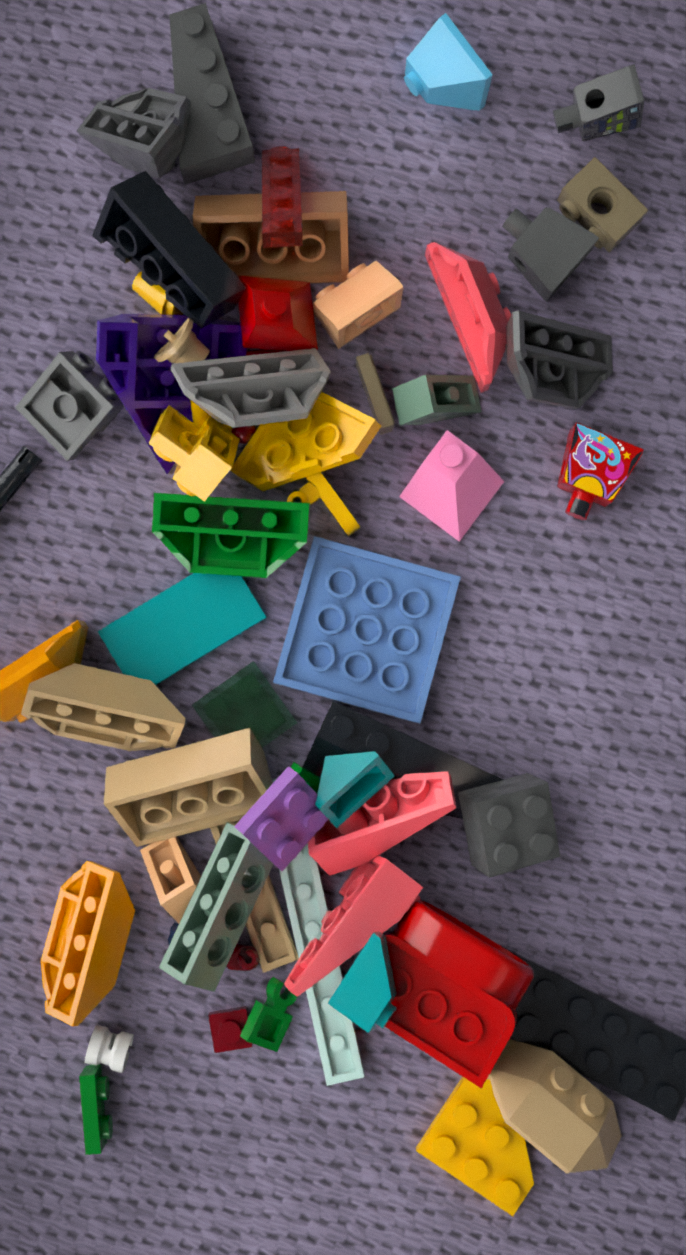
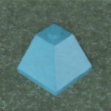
[404,13,493,111]

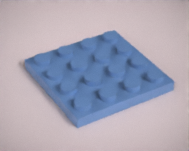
[273,536,461,724]

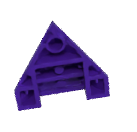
[96,314,247,474]

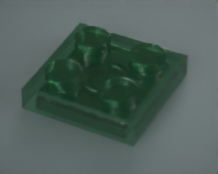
[192,661,298,748]

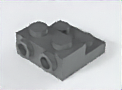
[15,351,124,461]

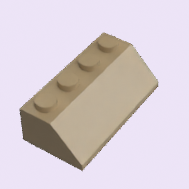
[104,728,273,847]

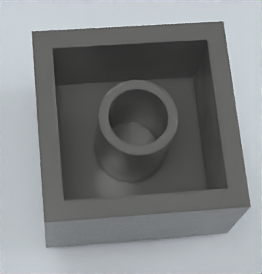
[458,773,560,878]

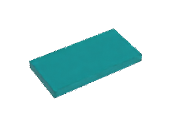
[97,573,267,685]

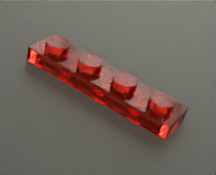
[262,146,303,248]

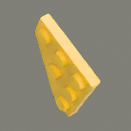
[230,392,381,491]
[416,1077,534,1216]

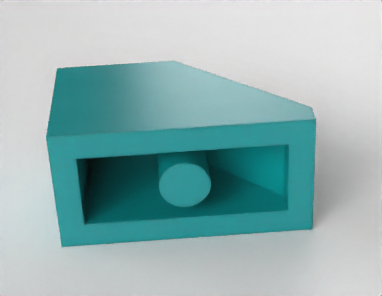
[328,931,397,1033]

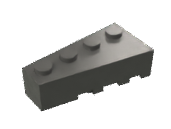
[169,3,255,185]

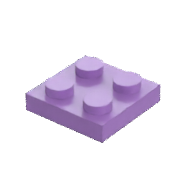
[234,766,328,871]

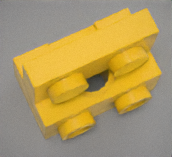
[149,405,240,502]

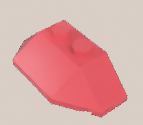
[425,242,511,393]

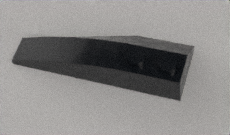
[302,700,504,819]

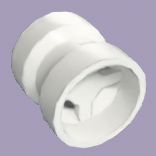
[85,1025,134,1073]

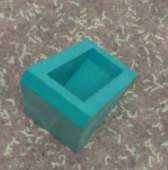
[315,751,395,828]

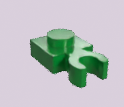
[240,977,297,1052]

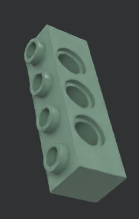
[159,822,273,992]

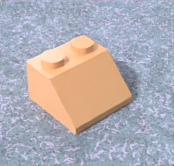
[313,261,403,349]

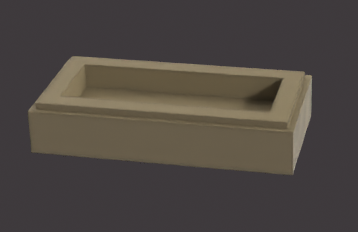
[356,353,395,435]

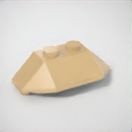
[21,663,186,751]
[487,1039,621,1174]

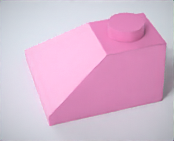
[399,430,504,542]

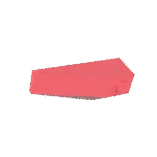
[284,856,423,997]

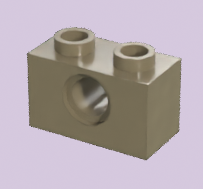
[557,157,649,253]

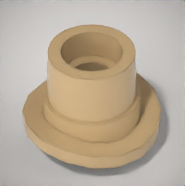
[153,318,210,363]

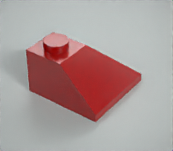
[238,276,318,351]

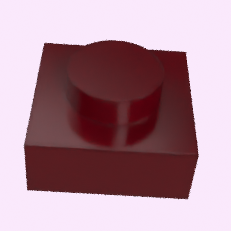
[208,1006,253,1053]

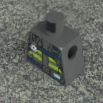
[553,64,644,141]

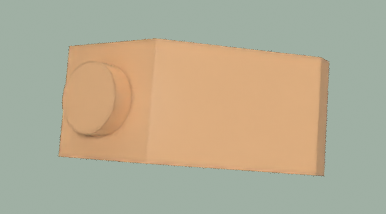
[140,837,201,923]

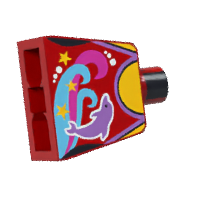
[557,422,644,520]

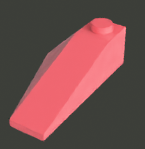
[308,771,457,876]

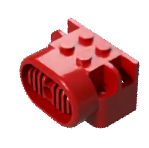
[385,899,534,1088]

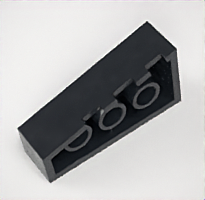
[92,171,246,329]

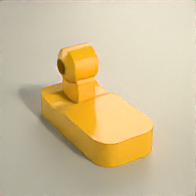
[287,472,360,537]

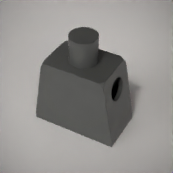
[502,207,599,302]

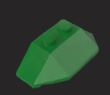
[152,493,310,578]

